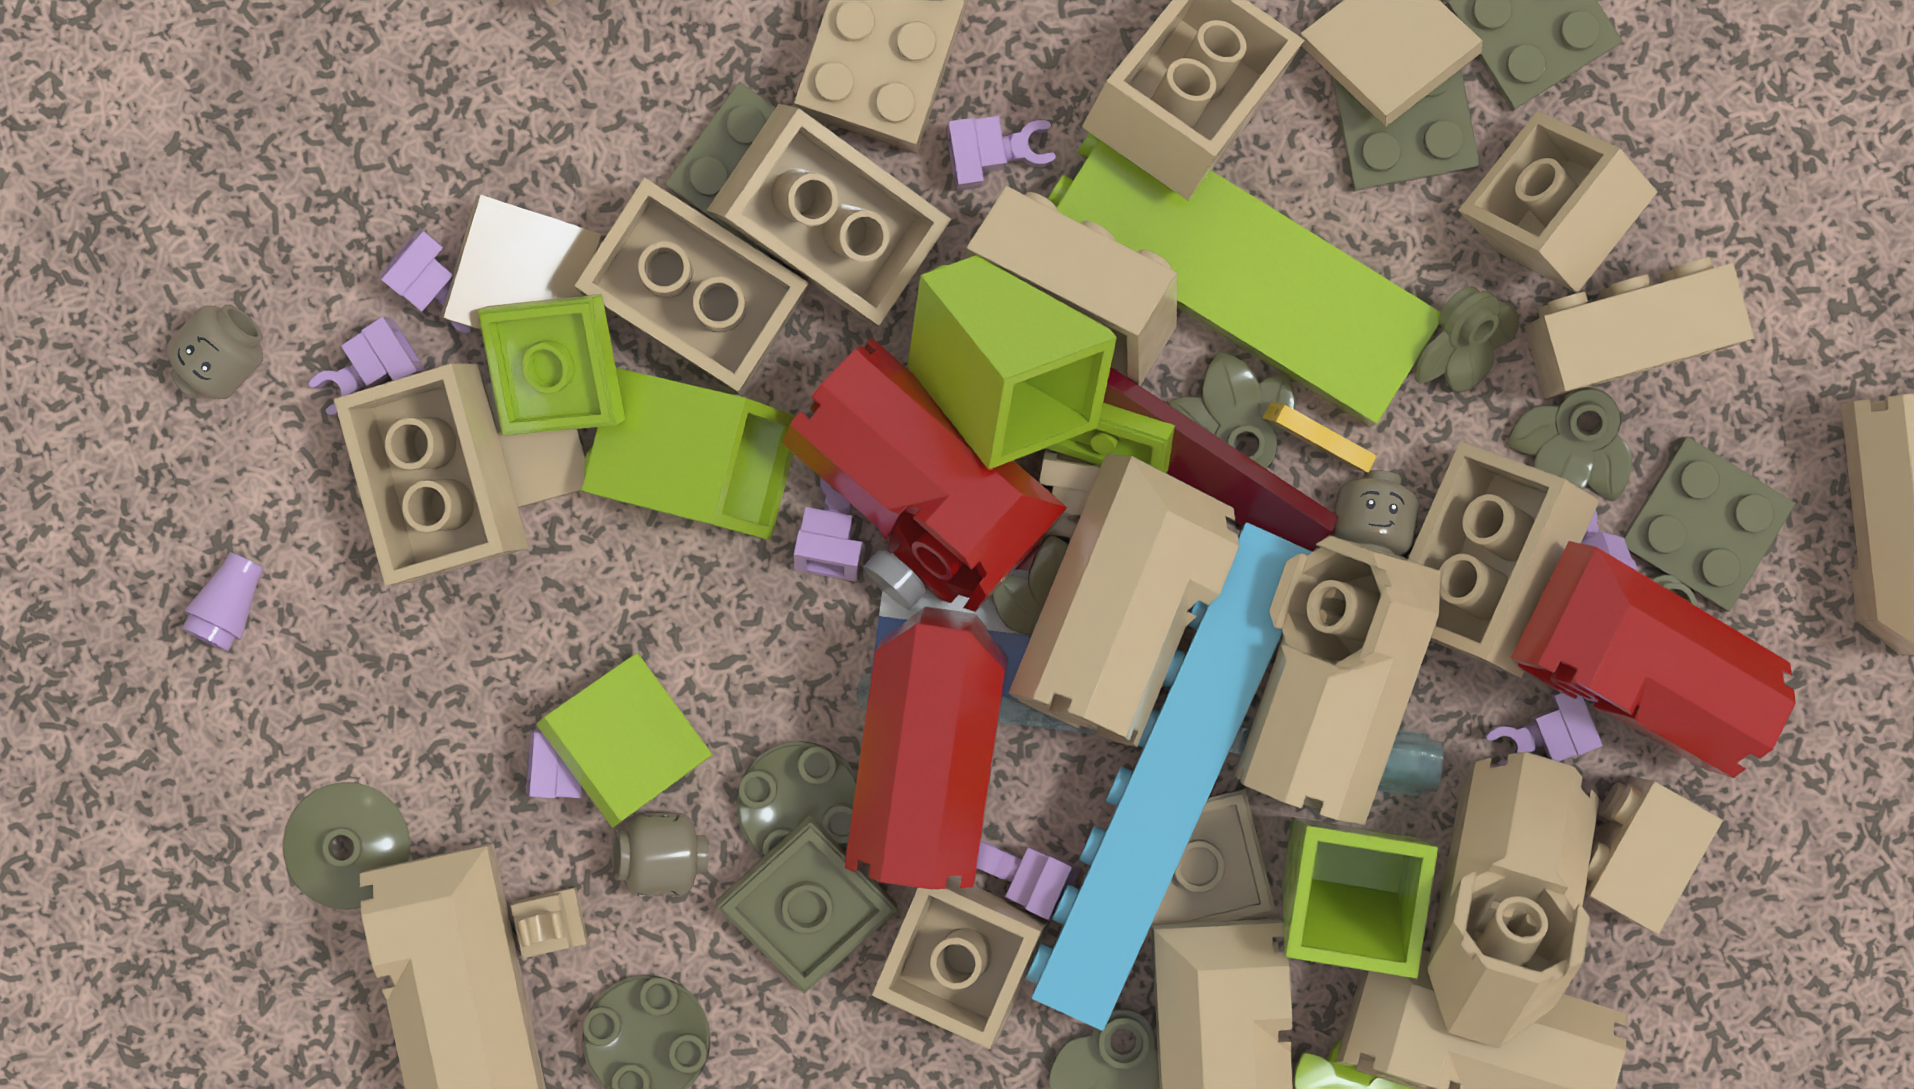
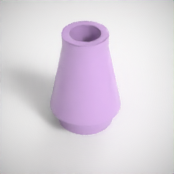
[182,552,264,652]

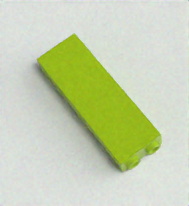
[1048,132,1440,427]

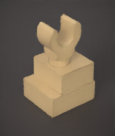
[1039,449,1101,546]
[511,887,589,959]

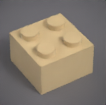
[1458,110,1658,293]
[1584,776,1723,935]
[872,876,1050,1049]

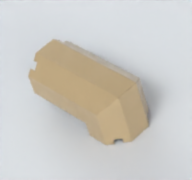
[1841,393,1914,655]
[1008,454,1239,747]
[1235,536,1440,825]
[1427,751,1599,1048]
[360,843,546,1089]
[1151,919,1292,1089]
[1335,950,1627,1089]

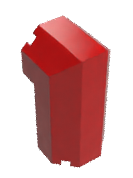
[782,339,1067,612]
[1511,541,1796,778]
[845,606,1009,890]

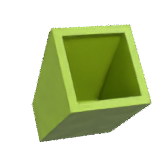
[907,255,1117,470]
[581,367,796,540]
[1282,817,1438,979]

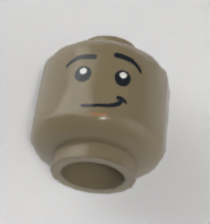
[167,304,263,399]
[1331,470,1419,557]
[612,813,709,897]

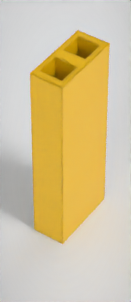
[1262,401,1377,473]

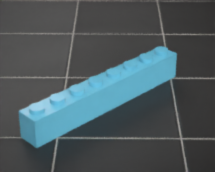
[1025,522,1312,1031]

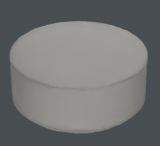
[863,550,926,610]

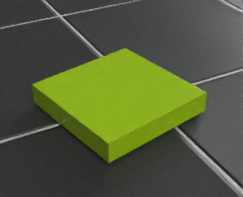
[477,294,626,436]
[536,652,713,828]

